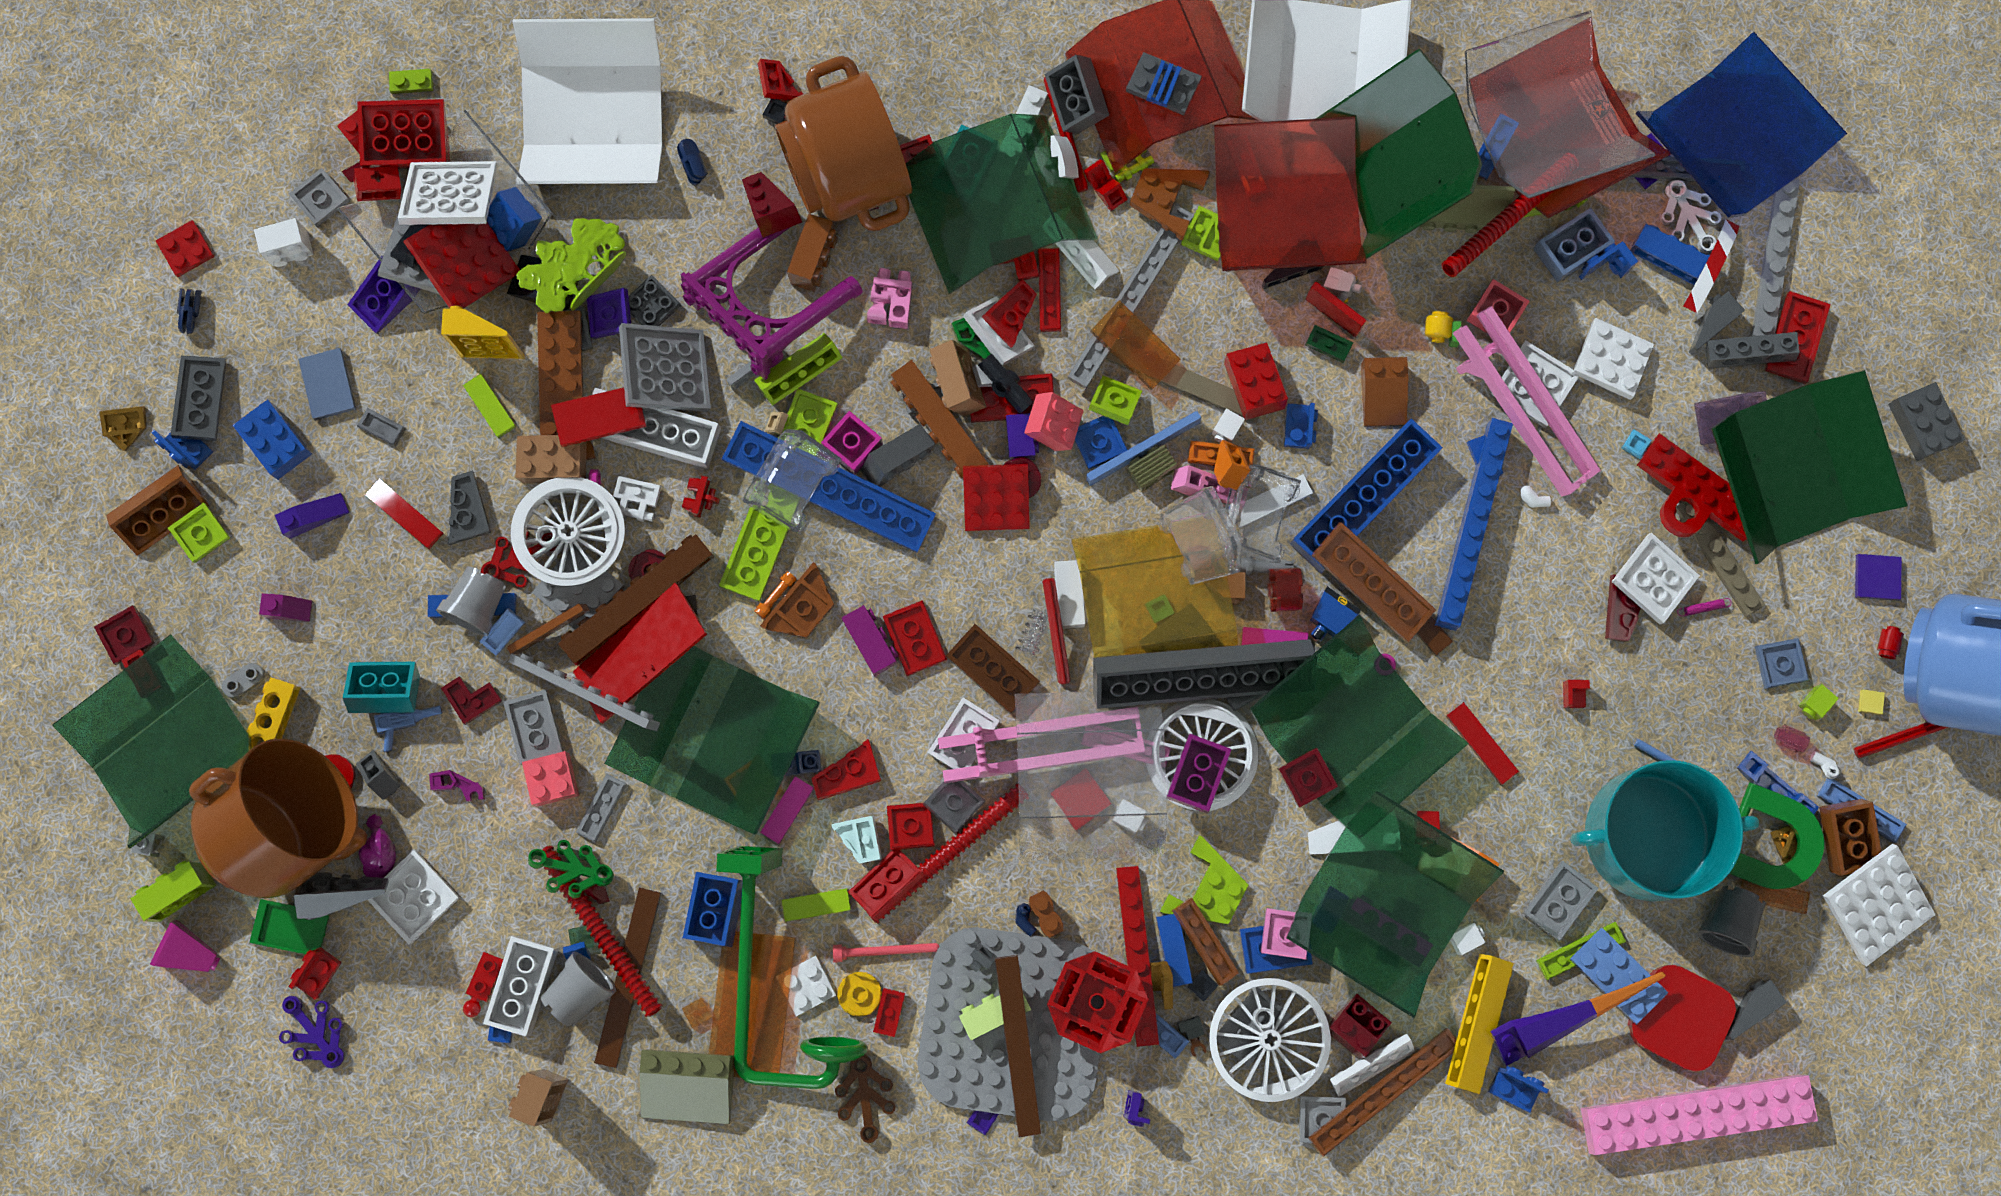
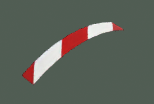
[1683,219,1740,313]

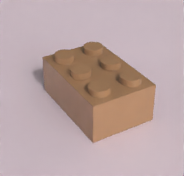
[929,340,986,417]
[515,435,587,483]

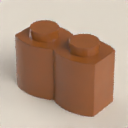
[1029,890,1063,938]

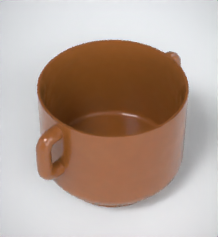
[774,56,912,231]
[189,739,367,898]

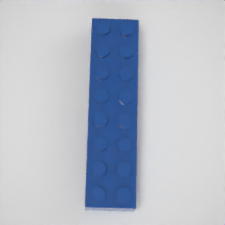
[1290,418,1443,573]

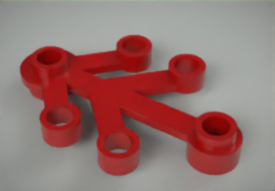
[481,530,559,588]

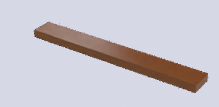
[1308,1028,1457,1157]

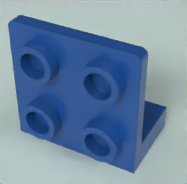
[1579,241,1638,280]
[151,430,213,470]
[1488,1066,1549,1113]

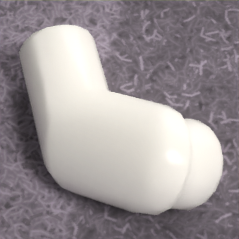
[1810,751,1840,779]

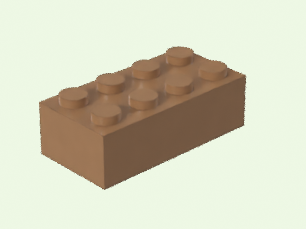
[508,1069,569,1127]

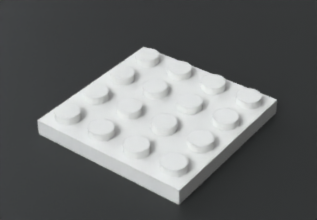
[398,161,497,225]
[1823,844,1935,967]

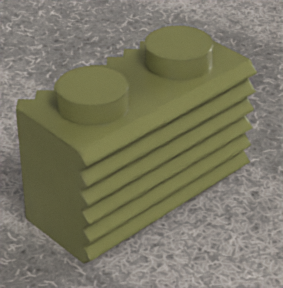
[1127,445,1178,492]

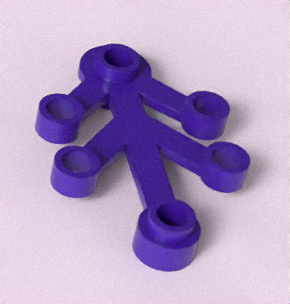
[279,996,344,1068]

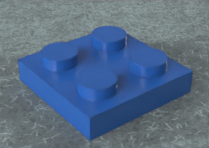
[1075,416,1127,470]

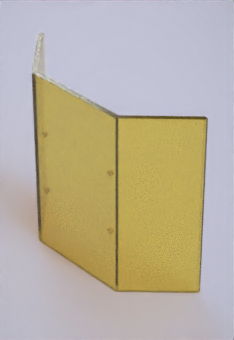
[1071,517,1238,658]

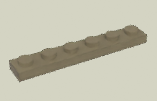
[1676,501,1765,617]

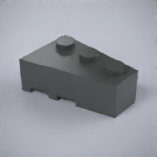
[861,424,935,487]

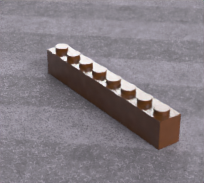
[558,534,714,666]

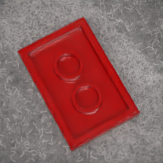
[1305,282,1366,338]
[882,600,947,677]
[848,850,924,921]

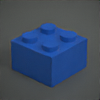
[487,187,542,251]

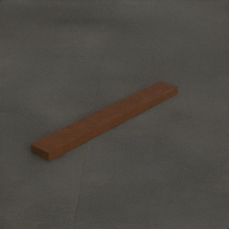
[594,887,661,1068]
[995,955,1041,1137]

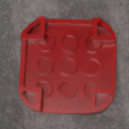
[1627,965,1736,1071]

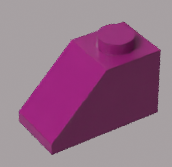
[259,593,312,622]

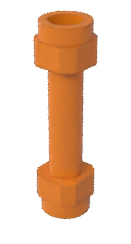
[754,571,797,619]

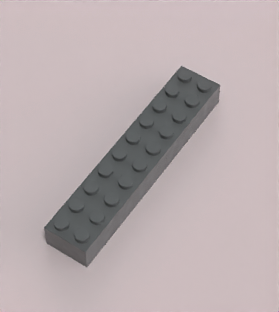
[1093,639,1316,709]

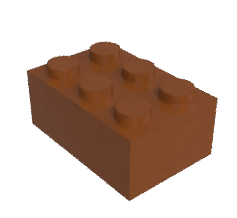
[787,214,838,292]
[1819,799,1881,876]

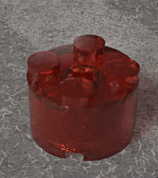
[1267,568,1303,612]

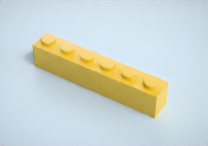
[1445,954,1514,1094]

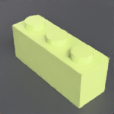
[959,994,1031,1040]

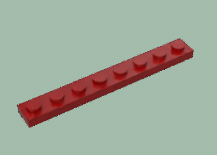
[1116,866,1159,1047]

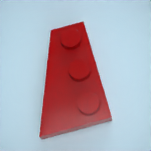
[982,279,1037,348]
[811,739,881,801]

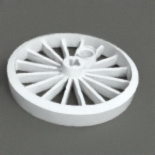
[1209,978,1331,1102]

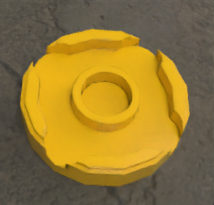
[837,972,882,1017]

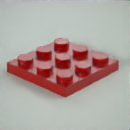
[963,464,1030,531]

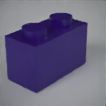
[1006,413,1039,460]

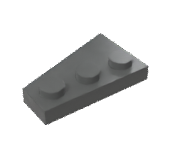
[448,471,491,545]

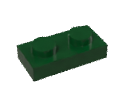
[1305,325,1353,363]

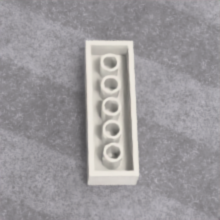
[592,388,721,469]

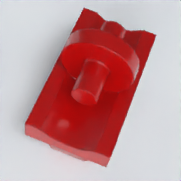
[682,476,720,518]

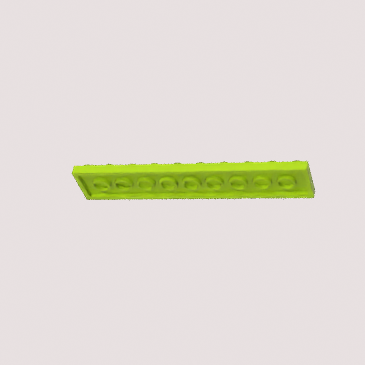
[719,389,838,602]

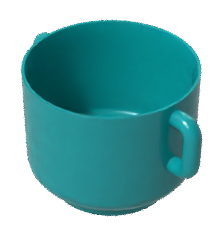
[1570,760,1760,901]

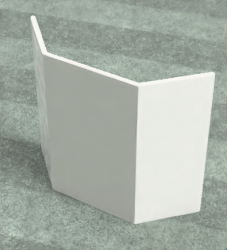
[1242,0,1411,136]
[513,18,663,184]

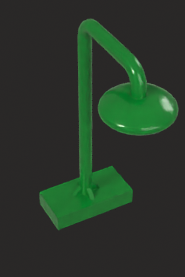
[716,846,868,1089]

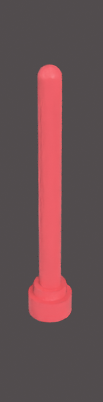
[833,943,940,963]

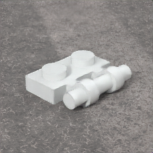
[613,476,661,522]

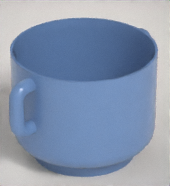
[1904,594,2001,736]

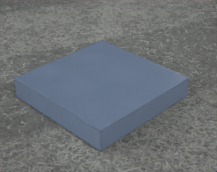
[1754,638,1809,689]

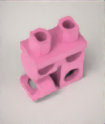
[867,268,913,329]

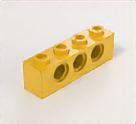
[239,677,301,759]

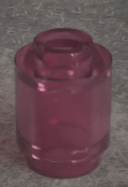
[1774,724,1810,753]

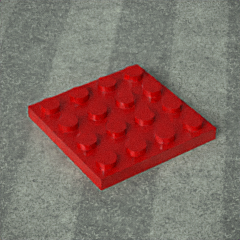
[403,222,520,309]

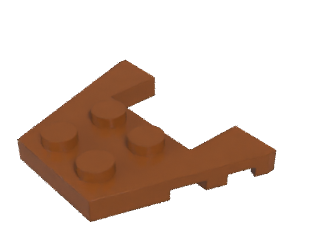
[1130,168,1210,241]

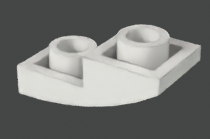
[1050,135,1079,179]

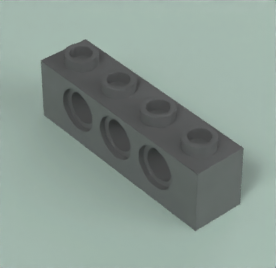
[1705,332,1799,369]

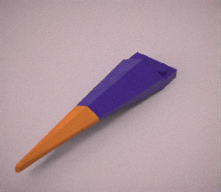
[1490,972,1666,1066]

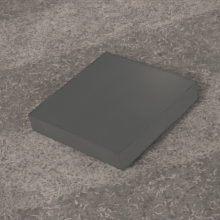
[628,275,682,326]

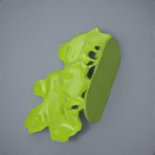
[517,218,626,313]

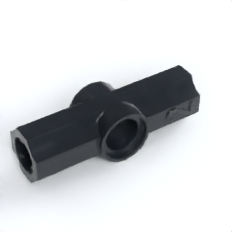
[978,353,1034,414]

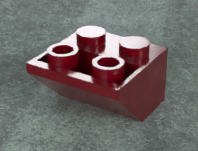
[1329,993,1392,1059]

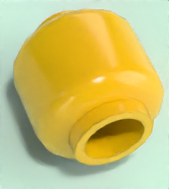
[1425,311,1454,343]

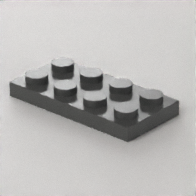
[170,355,227,441]

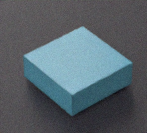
[1621,429,1652,459]

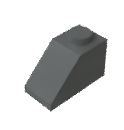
[356,750,400,800]

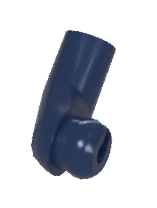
[1015,903,1037,936]

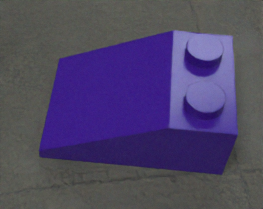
[347,257,420,334]

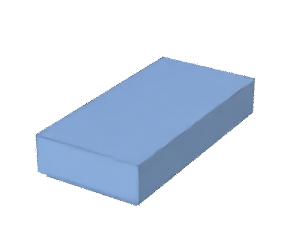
[479,608,525,656]

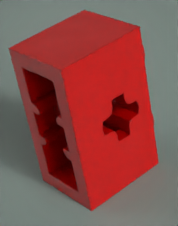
[353,166,401,202]

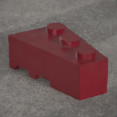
[742,172,803,237]

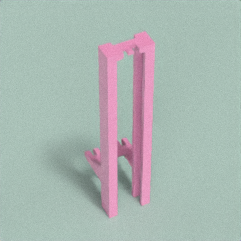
[1453,306,1601,497]
[938,708,1145,784]

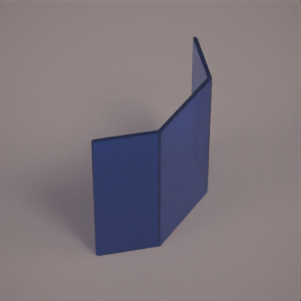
[1635,32,1847,218]

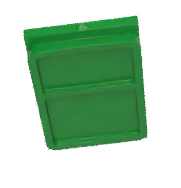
[249,899,330,954]

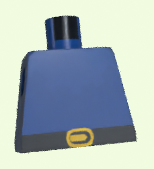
[1310,586,1361,642]

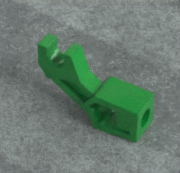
[951,318,991,360]

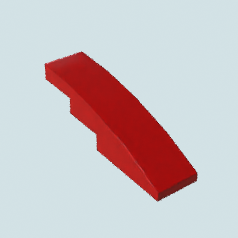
[365,479,444,550]

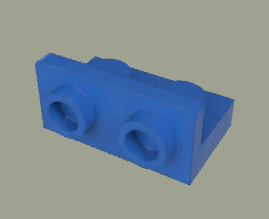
[1284,403,1318,449]

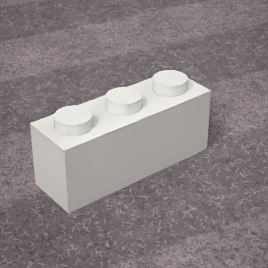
[1054,560,1089,629]

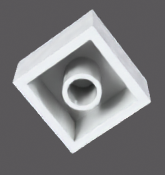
[254,218,314,267]

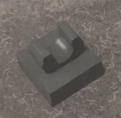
[970,943,997,972]

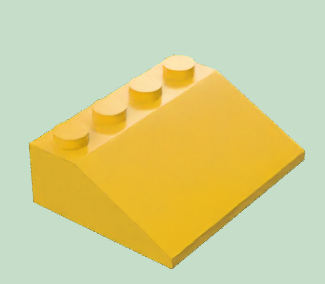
[441,306,525,359]

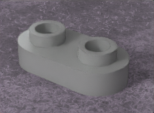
[222,663,265,698]

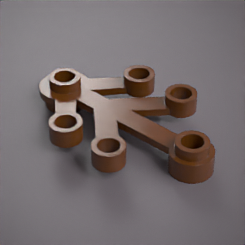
[835,1054,896,1143]

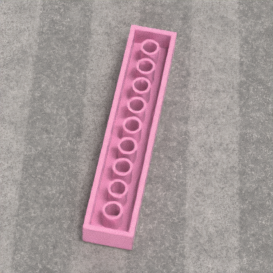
[1581,1075,1818,1155]

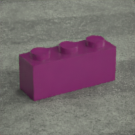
[842,605,898,677]

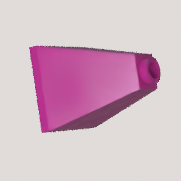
[150,919,220,972]

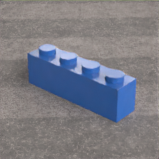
[1630,224,1710,285]

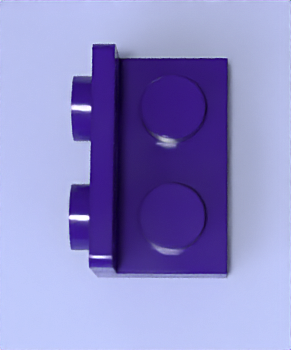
[1123,1090,1151,1127]

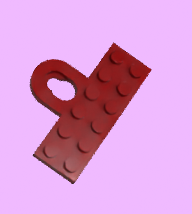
[1637,433,1747,542]

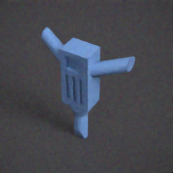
[374,705,442,752]

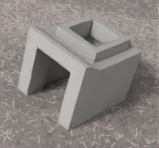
[130,830,164,858]

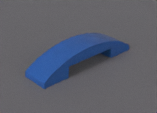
[1737,751,1819,814]

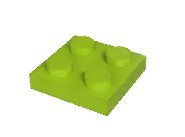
[1088,375,1142,425]
[168,503,231,563]

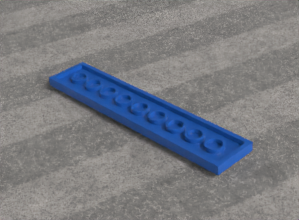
[722,421,936,553]

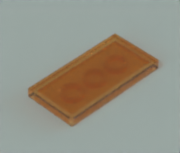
[1090,300,1181,390]

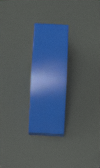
[1156,914,1192,987]

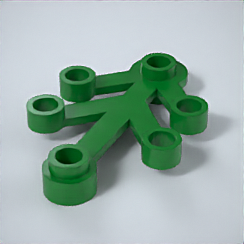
[528,840,614,898]

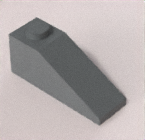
[1689,292,1745,355]
[1725,978,1787,1040]

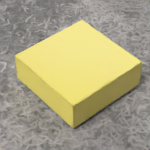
[1858,689,1885,715]

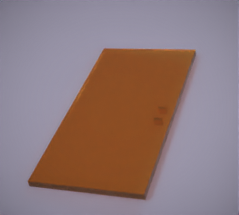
[709,931,796,1078]

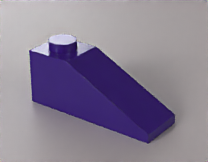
[274,493,350,539]

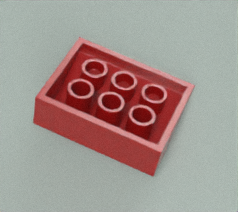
[357,99,450,169]

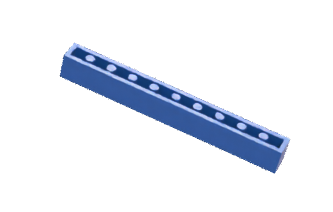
[1435,418,1513,631]

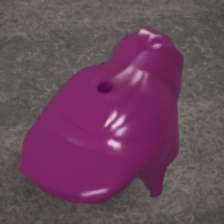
[358,814,396,878]

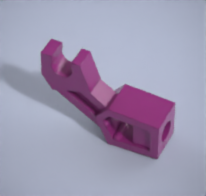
[429,770,485,802]

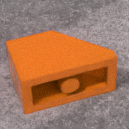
[1214,440,1250,490]

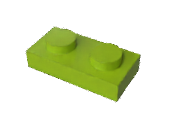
[389,68,433,94]

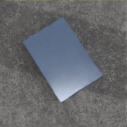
[298,348,356,420]

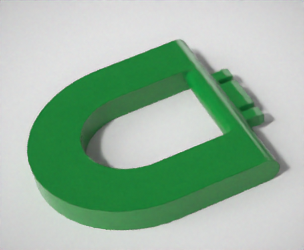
[1729,782,1824,889]

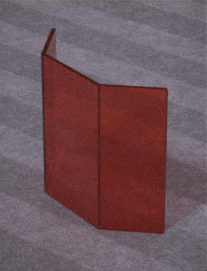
[1065,0,1258,173]
[1214,116,1367,271]

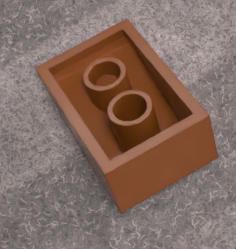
[1361,357,1408,427]

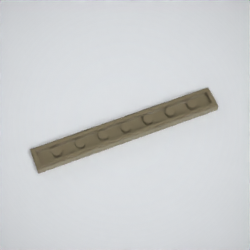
[1105,340,1260,424]

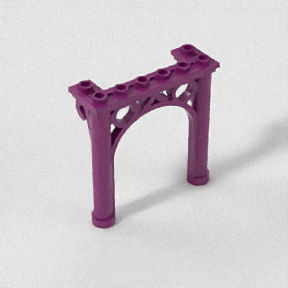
[680,227,863,380]

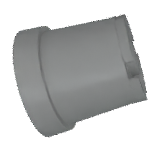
[436,566,506,636]
[541,952,616,1027]

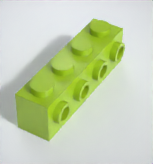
[754,333,843,406]

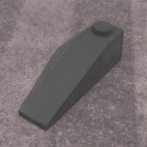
[294,872,389,920]

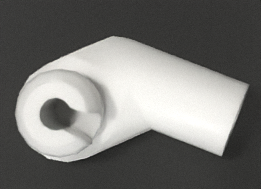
[1521,486,1551,508]

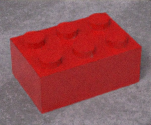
[1224,342,1288,420]

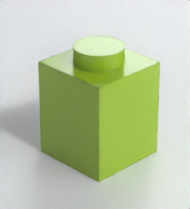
[1798,684,1839,720]

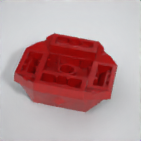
[1047,951,1148,1053]

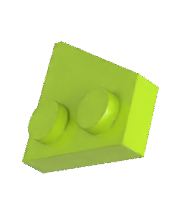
[1181,206,1220,261]

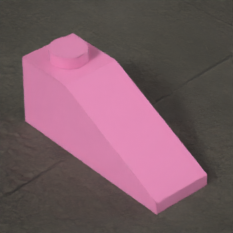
[1171,465,1242,505]

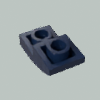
[772,750,821,777]

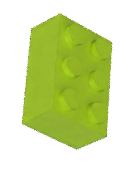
[130,861,217,922]

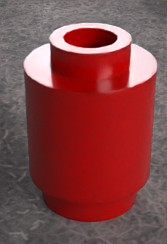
[1877,626,1904,660]

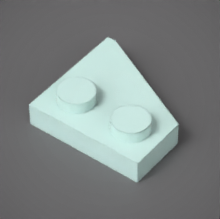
[832,816,882,864]

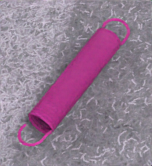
[1677,598,1732,616]

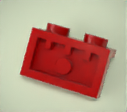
[288,947,342,1000]

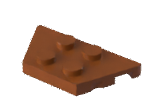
[760,562,834,639]

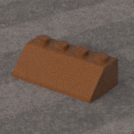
[106,465,209,556]

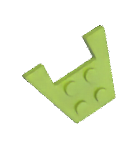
[1159,835,1248,924]

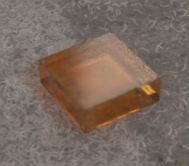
[682,998,712,1028]

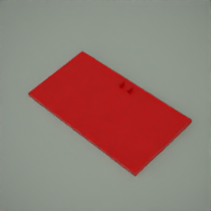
[573,582,707,724]

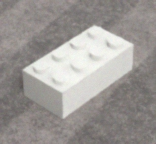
[483,936,559,1036]

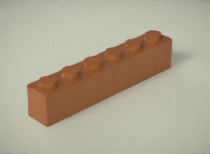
[890,360,988,479]

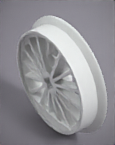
[511,478,625,586]
[1146,699,1258,811]

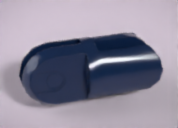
[677,138,708,186]
[177,288,202,334]

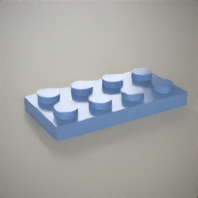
[1570,928,1669,1024]

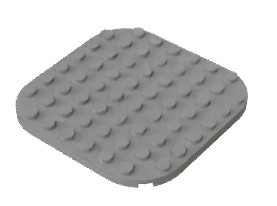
[918,927,1103,1121]

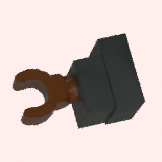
[1177,1016,1207,1057]

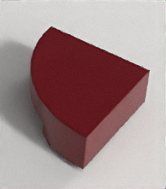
[584,885,610,904]

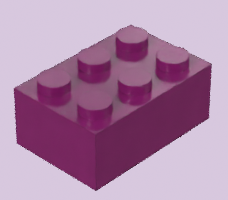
[1166,734,1231,813]

